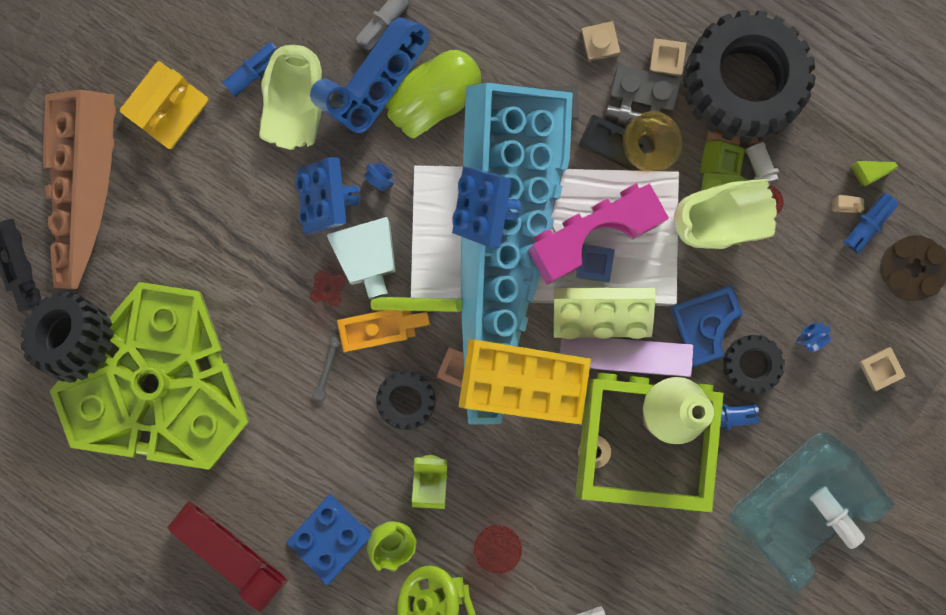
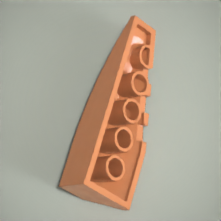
[43,90,116,289]

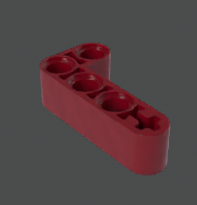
[167,501,288,612]

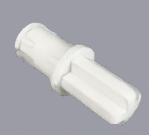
[809,486,865,549]

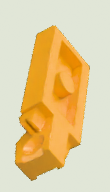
[337,310,431,352]

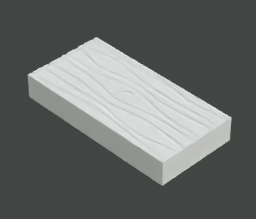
[411,166,679,306]

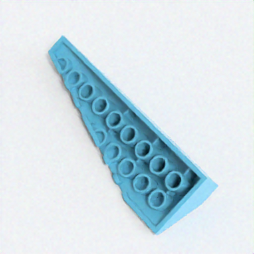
[461,83,573,424]

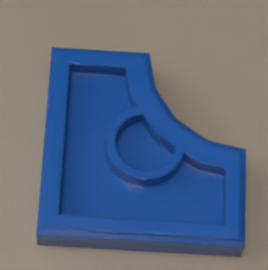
[669,285,743,368]

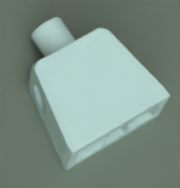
[327,217,396,299]

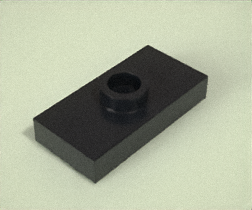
[578,115,651,171]

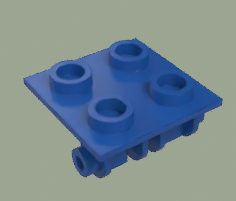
[286,494,372,586]

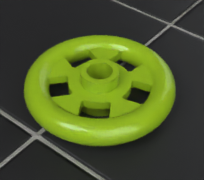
[397,566,459,615]

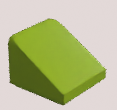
[700,141,745,176]
[850,161,898,187]

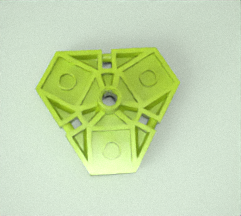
[50,282,250,470]

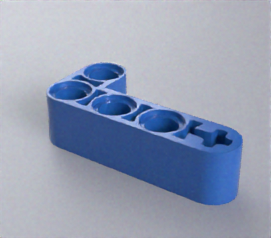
[310,17,429,133]

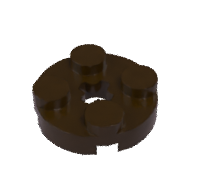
[880,235,946,301]

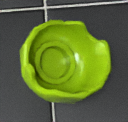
[366,521,417,572]

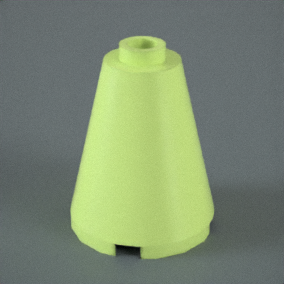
[643,377,714,444]

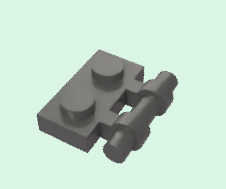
[605,64,681,133]

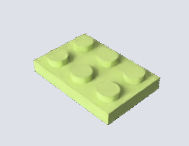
[554,288,656,339]

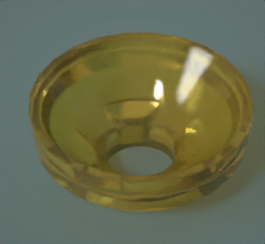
[623,111,683,171]

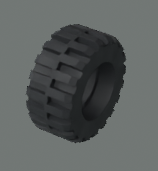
[683,10,816,143]

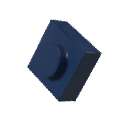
[576,244,615,283]

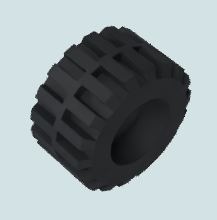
[20,291,114,383]

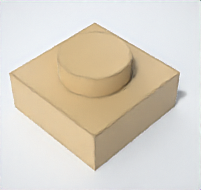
[581,21,620,62]
[649,38,687,77]
[859,347,906,391]

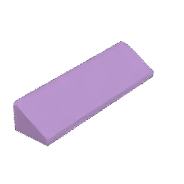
[560,337,693,378]

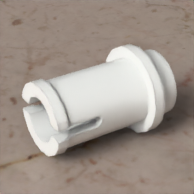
[745,143,779,184]

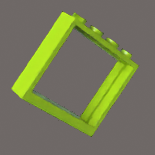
[575,373,724,512]

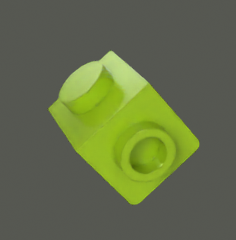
[412,455,447,509]

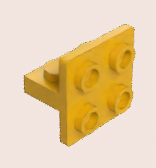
[120,61,209,150]

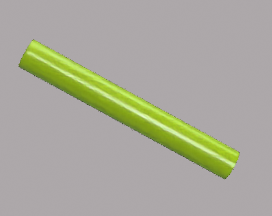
[371,297,463,312]

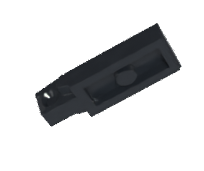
[0,219,41,312]

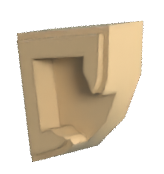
[831,195,864,213]

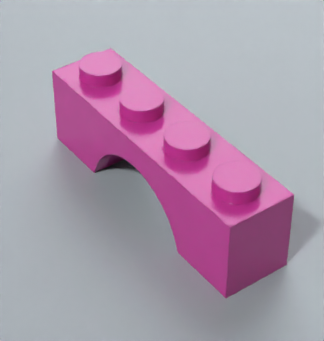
[528,183,669,285]

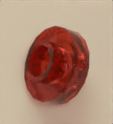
[474,524,522,574]

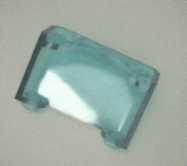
[730,433,895,593]

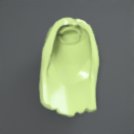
[259,45,322,150]
[674,179,777,249]

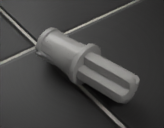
[356,0,411,51]

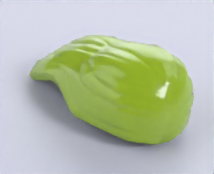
[386,50,481,138]

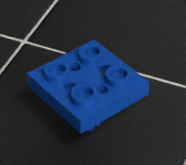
[295,158,360,234]
[452,166,522,248]

